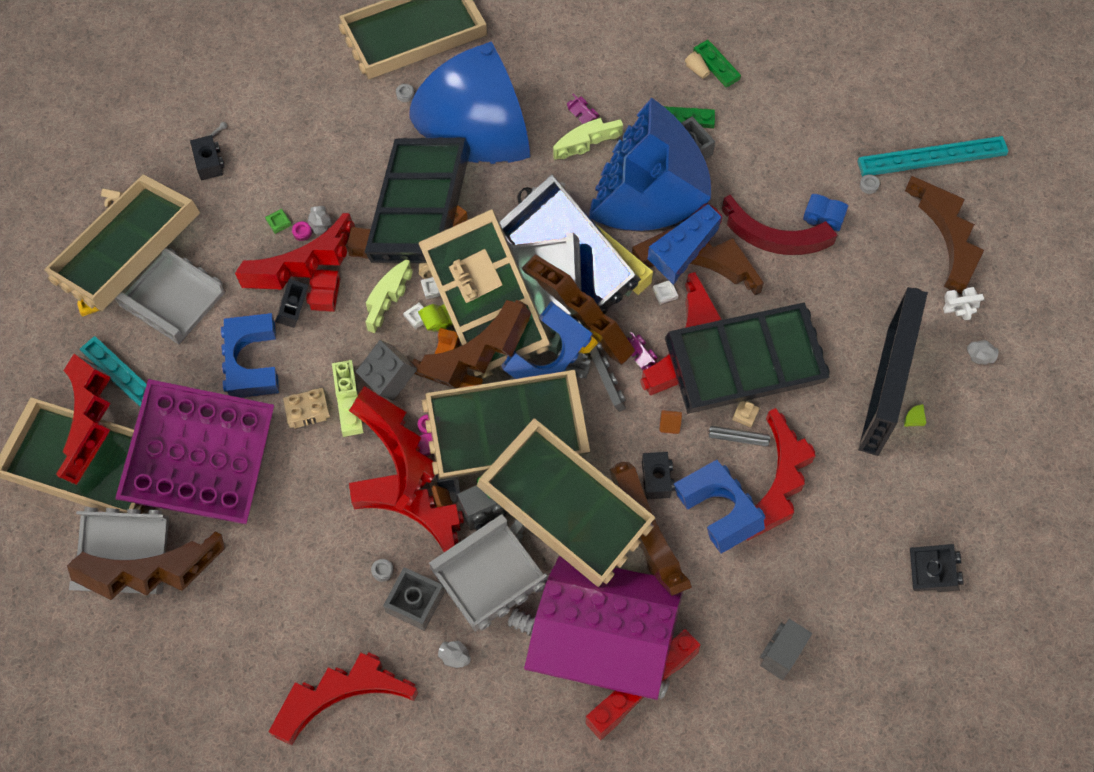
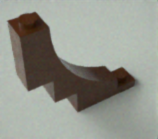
[905,176,984,295]
[632,228,764,295]
[522,254,635,365]
[409,300,532,389]
[609,462,692,596]
[67,531,225,600]

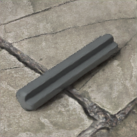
[709,426,770,446]

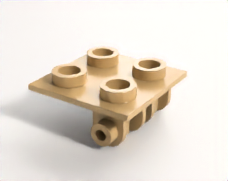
[449,249,503,303]
[283,388,330,429]

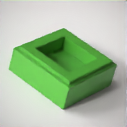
[265,209,292,234]

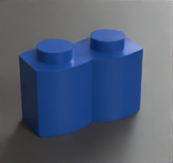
[803,194,849,231]

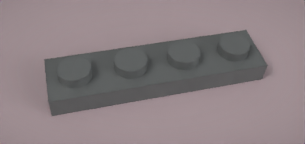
[590,343,626,412]

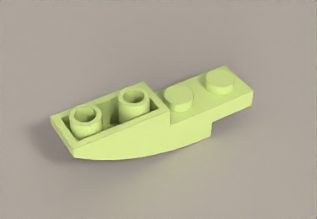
[553,118,623,160]
[366,260,413,333]
[332,360,364,437]

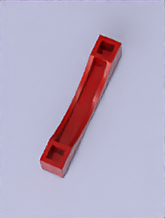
[585,629,701,741]

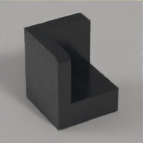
[436,474,460,503]

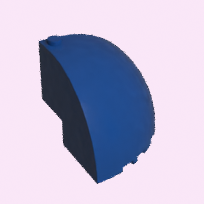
[409,41,530,164]
[589,98,711,231]

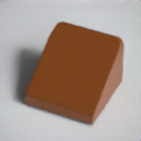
[659,410,682,434]
[431,486,453,507]

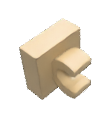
[101,188,124,207]
[732,401,760,428]

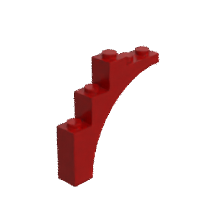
[235,213,355,290]
[349,386,435,511]
[746,408,816,541]
[349,474,464,552]
[268,652,418,746]

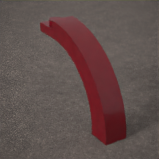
[722,195,838,255]

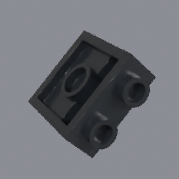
[910,544,964,592]

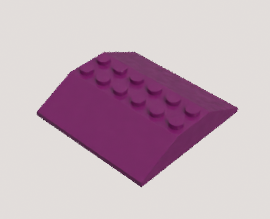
[115,379,274,525]
[524,556,684,700]

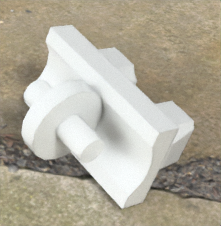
[943,287,984,320]

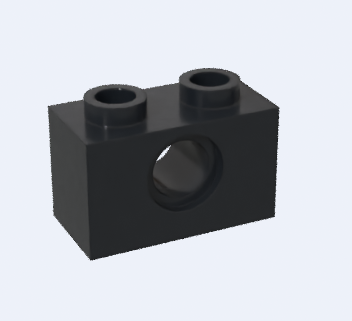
[190,135,225,181]
[275,279,308,328]
[641,452,675,499]

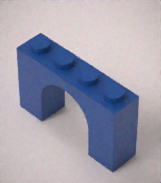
[501,301,593,398]
[221,313,279,398]
[674,460,765,554]

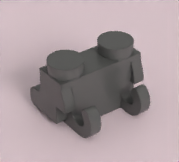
[558,349,592,379]

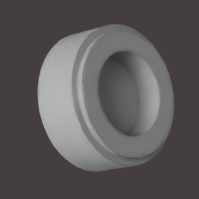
[396,84,415,102]
[860,175,880,194]
[371,559,393,582]

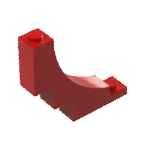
[640,272,721,396]
[56,354,111,485]

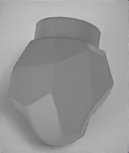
[307,206,332,235]
[967,340,999,365]
[438,641,471,668]

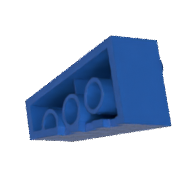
[647,204,721,285]

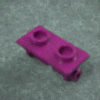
[567,93,600,124]
[627,332,658,371]

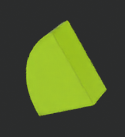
[904,404,926,427]

